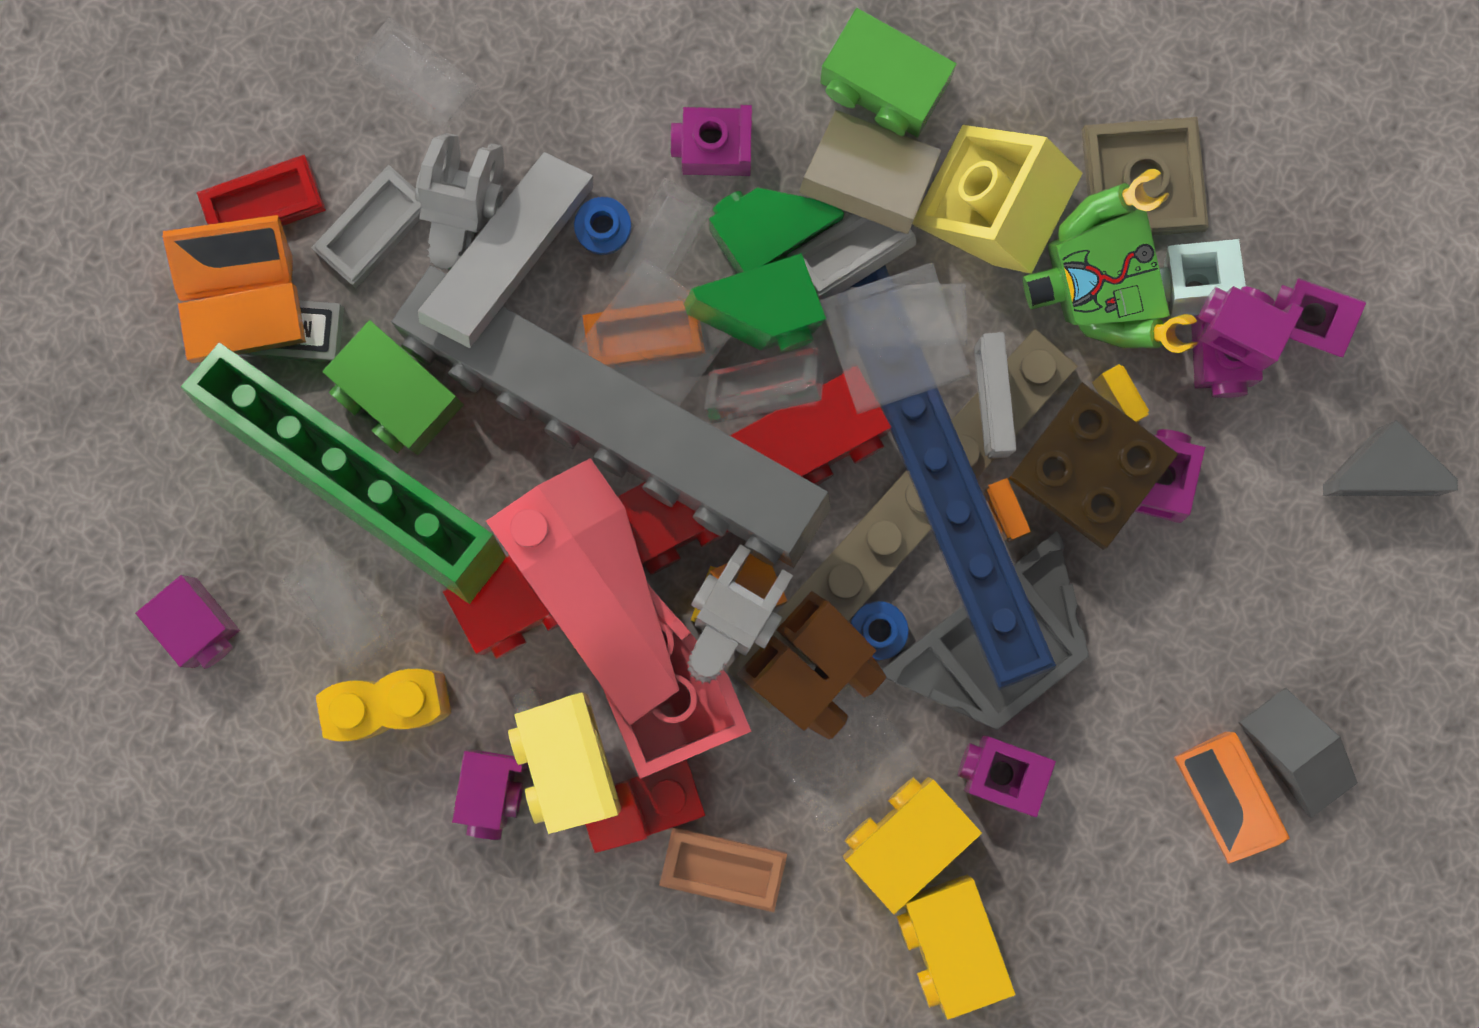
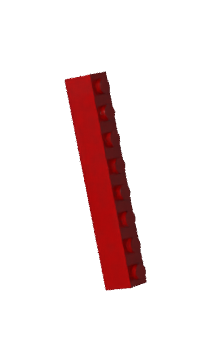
[443,366,891,659]

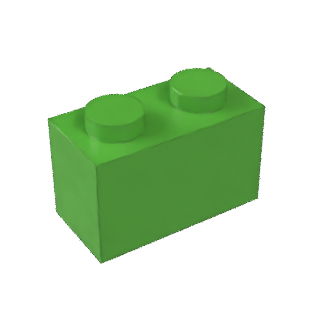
[820,7,957,138]
[322,320,464,455]

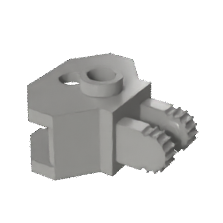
[415,133,505,271]
[687,544,793,684]

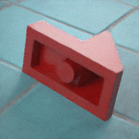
[585,759,706,853]

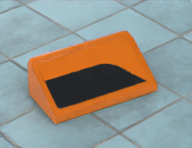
[162,215,293,301]
[1174,731,1290,864]

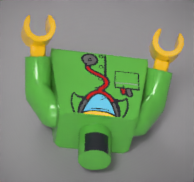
[1022,169,1198,353]

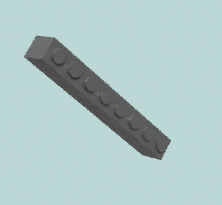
[391,265,831,568]

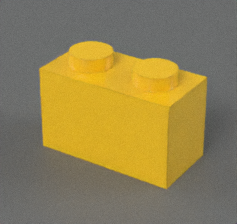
[843,777,982,914]
[896,874,1016,1020]

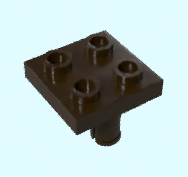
[1008,382,1178,550]

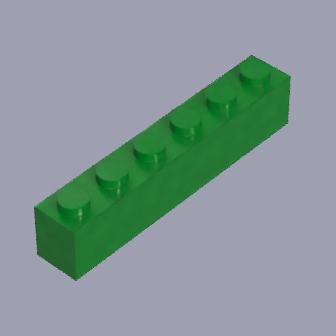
[181,342,506,604]

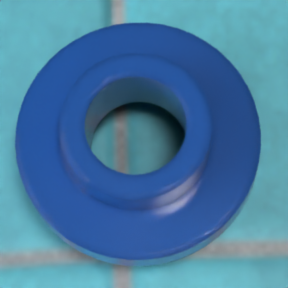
[574,197,632,255]
[851,601,908,660]

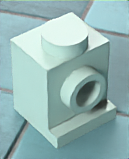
[1159,239,1246,318]

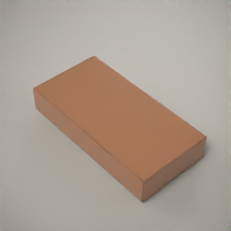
[659,827,787,912]

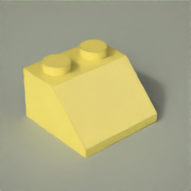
[912,125,1083,274]
[508,692,622,834]

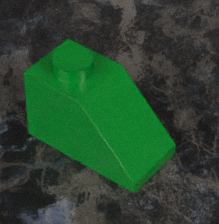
[709,187,844,274]
[684,253,826,353]

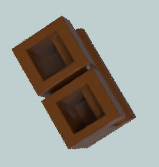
[737,591,886,740]

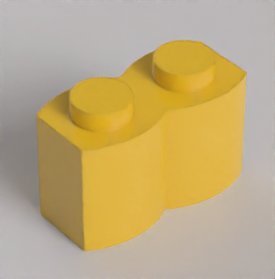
[316,669,451,741]

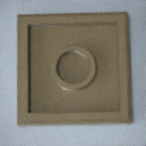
[799,110,941,234]
[1082,117,1209,236]

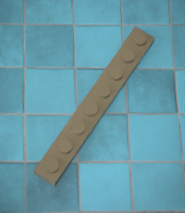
[726,328,1078,709]

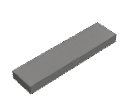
[418,152,593,348]

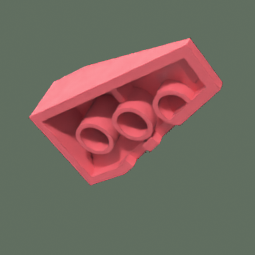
[486,458,679,726]
[602,584,752,779]

